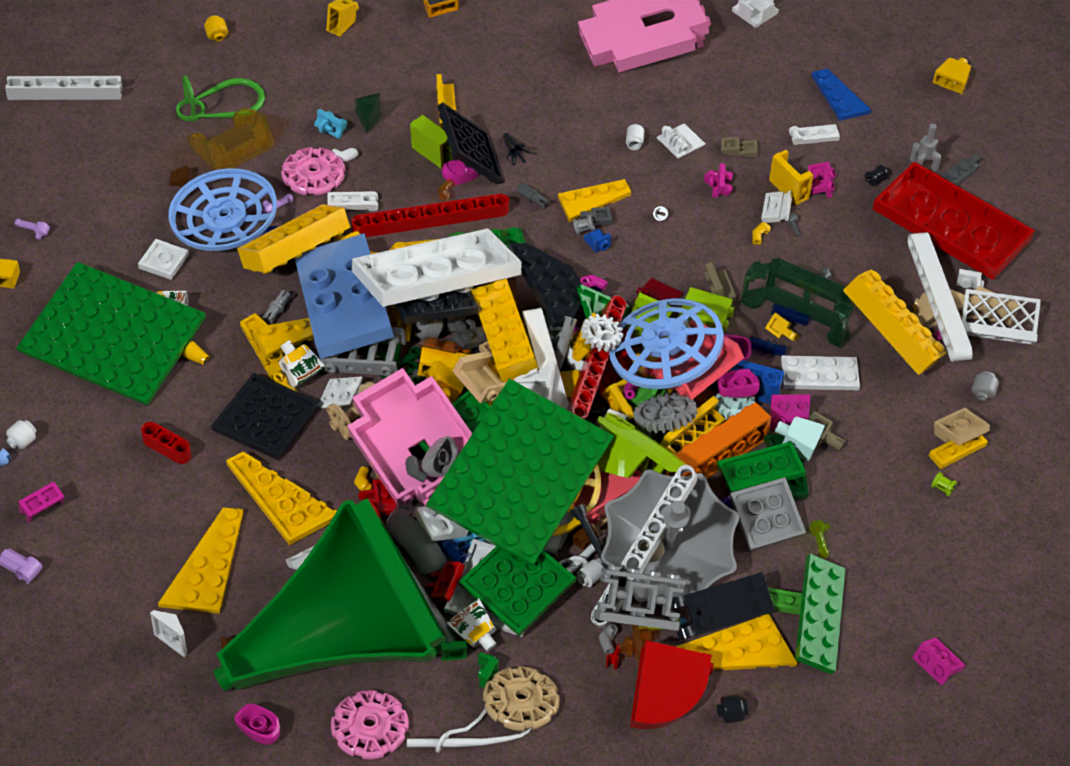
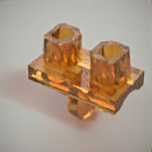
[619,625,652,666]

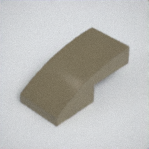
[721,137,758,157]

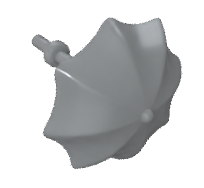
[601,469,739,602]

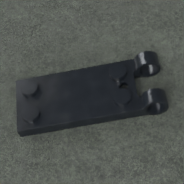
[671,572,775,640]

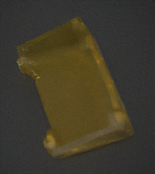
[187,107,274,171]

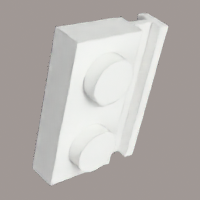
[761,191,793,223]

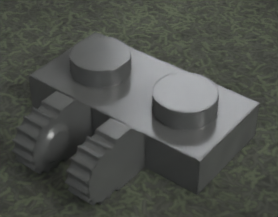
[453,318,488,350]

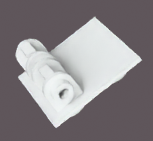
[657,124,706,159]
[319,377,363,412]

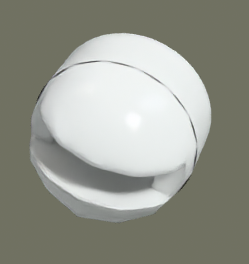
[653,206,668,221]

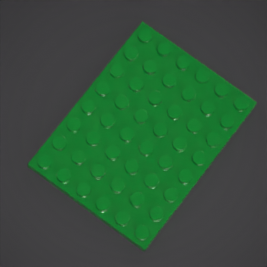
[16,262,206,406]
[426,378,614,567]

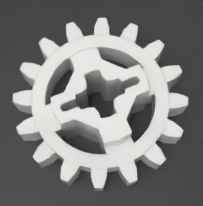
[581,314,623,352]

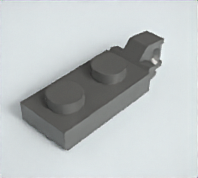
[941,154,982,186]

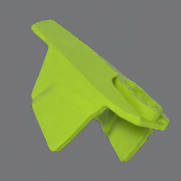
[597,413,687,478]

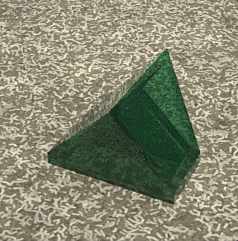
[355,93,380,133]

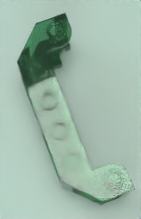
[740,258,855,348]

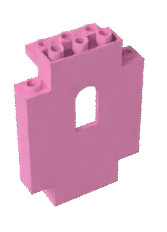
[578,0,711,73]
[347,368,472,507]

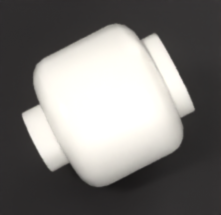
[6,420,36,449]

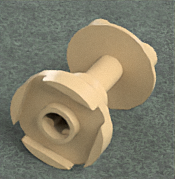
[326,382,374,440]

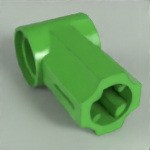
[627,376,666,411]

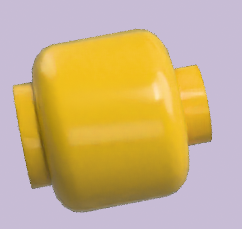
[204,15,228,42]

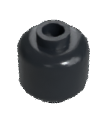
[716,694,748,723]

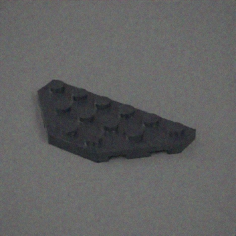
[508,243,582,327]

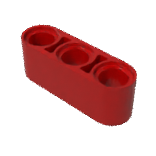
[141,422,191,464]

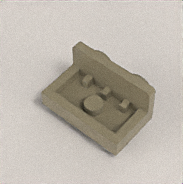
[704,262,736,299]

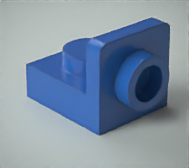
[584,229,611,253]

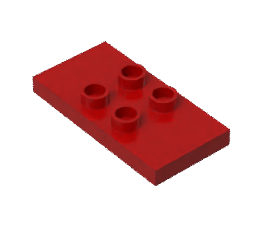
[872,161,1035,280]

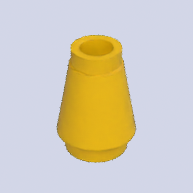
[182,341,210,365]

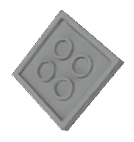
[729,477,806,551]

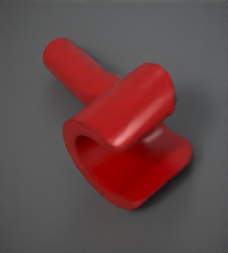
[606,644,622,669]

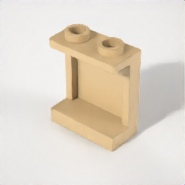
[452,351,507,403]

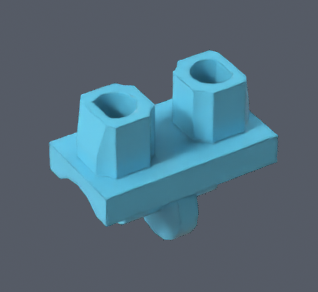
[314,109,347,139]

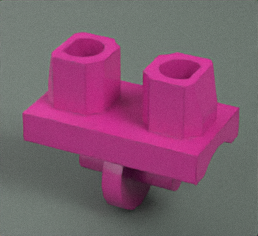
[704,163,733,198]

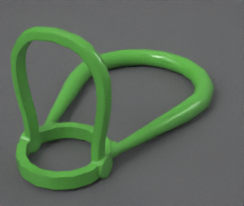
[176,75,265,121]

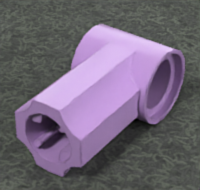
[0,549,43,584]

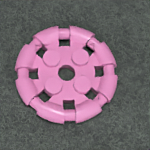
[281,147,345,196]
[331,690,409,760]

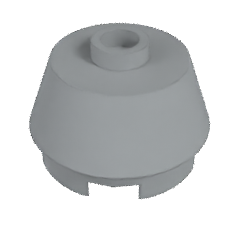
[413,318,445,340]

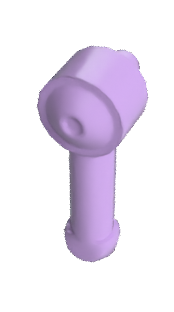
[261,194,293,214]
[14,219,50,240]

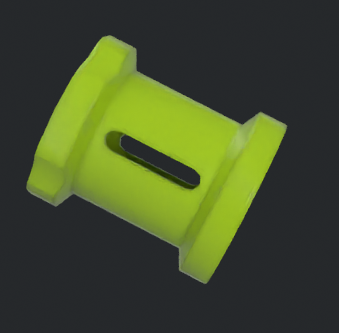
[931,472,957,497]

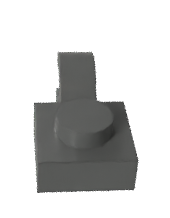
[579,207,612,226]

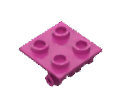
[768,394,810,429]

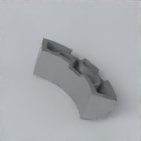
[386,507,448,574]

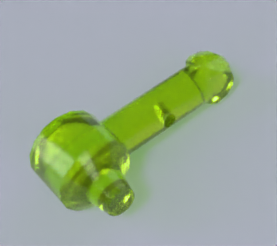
[809,520,830,559]

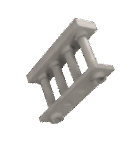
[320,327,406,376]

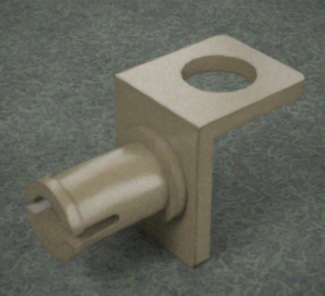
[809,411,845,451]

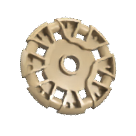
[483,666,560,731]

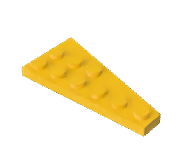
[226,452,337,546]
[158,507,243,614]
[676,614,797,670]

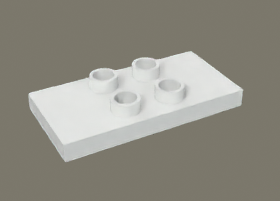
[352,229,521,307]

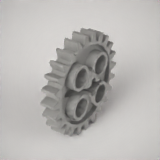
[633,393,697,433]

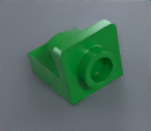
[436,634,467,661]
[477,652,499,688]

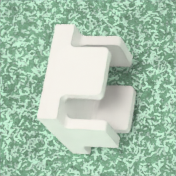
[732,0,779,28]

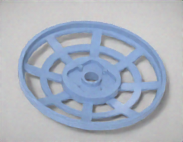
[169,169,277,251]
[609,299,724,389]

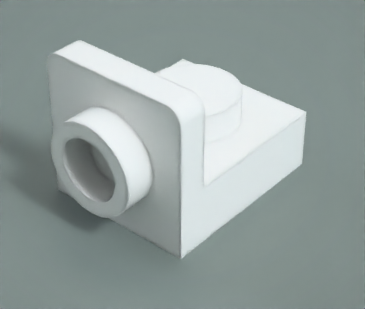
[956,269,984,290]

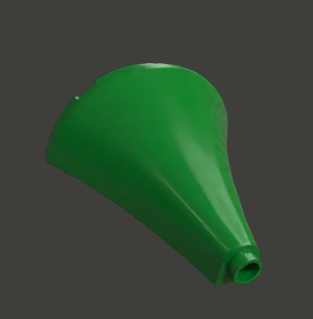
[213,498,446,692]

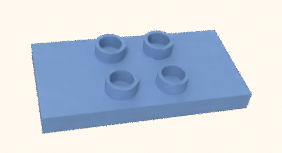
[295,233,394,359]

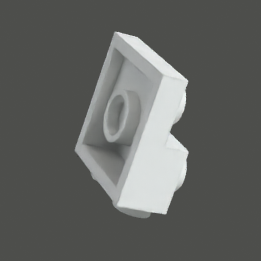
[414,506,468,542]

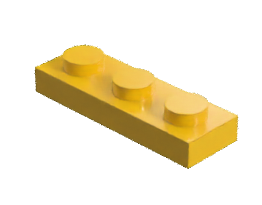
[929,435,988,469]

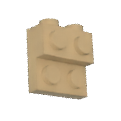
[934,408,990,445]

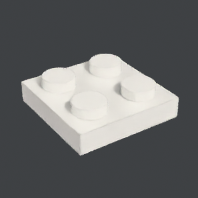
[138,239,189,280]

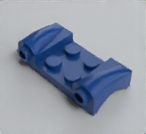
[708,360,785,405]

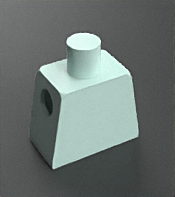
[775,417,825,462]

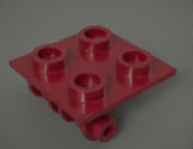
[633,278,683,307]

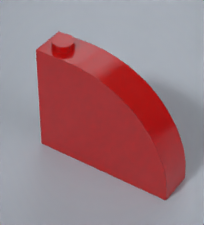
[630,640,714,729]

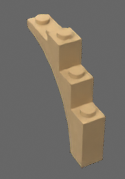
[912,286,1018,329]

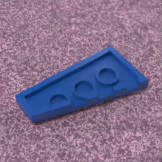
[811,69,871,121]

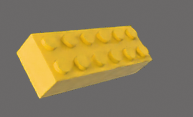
[237,204,350,274]
[843,269,946,375]
[471,278,538,382]

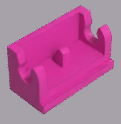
[19,482,65,522]

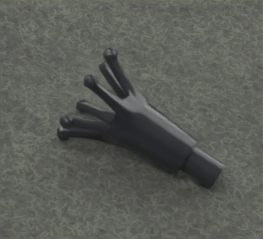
[503,133,531,166]

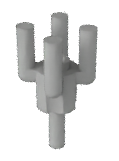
[910,124,941,173]

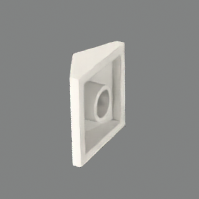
[150,610,188,658]

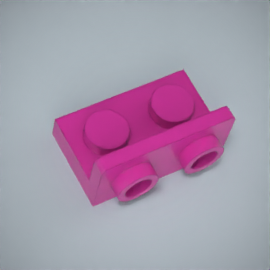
[808,161,836,198]
[913,637,965,685]

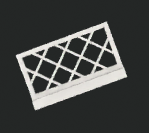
[962,289,1041,345]

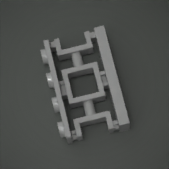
[593,565,686,631]

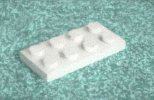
[781,356,860,390]

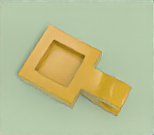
[765,313,800,342]

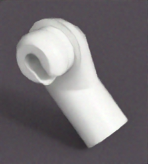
[332,148,358,162]

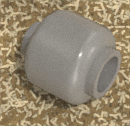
[972,371,999,401]

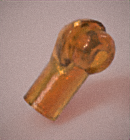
[437,179,454,201]

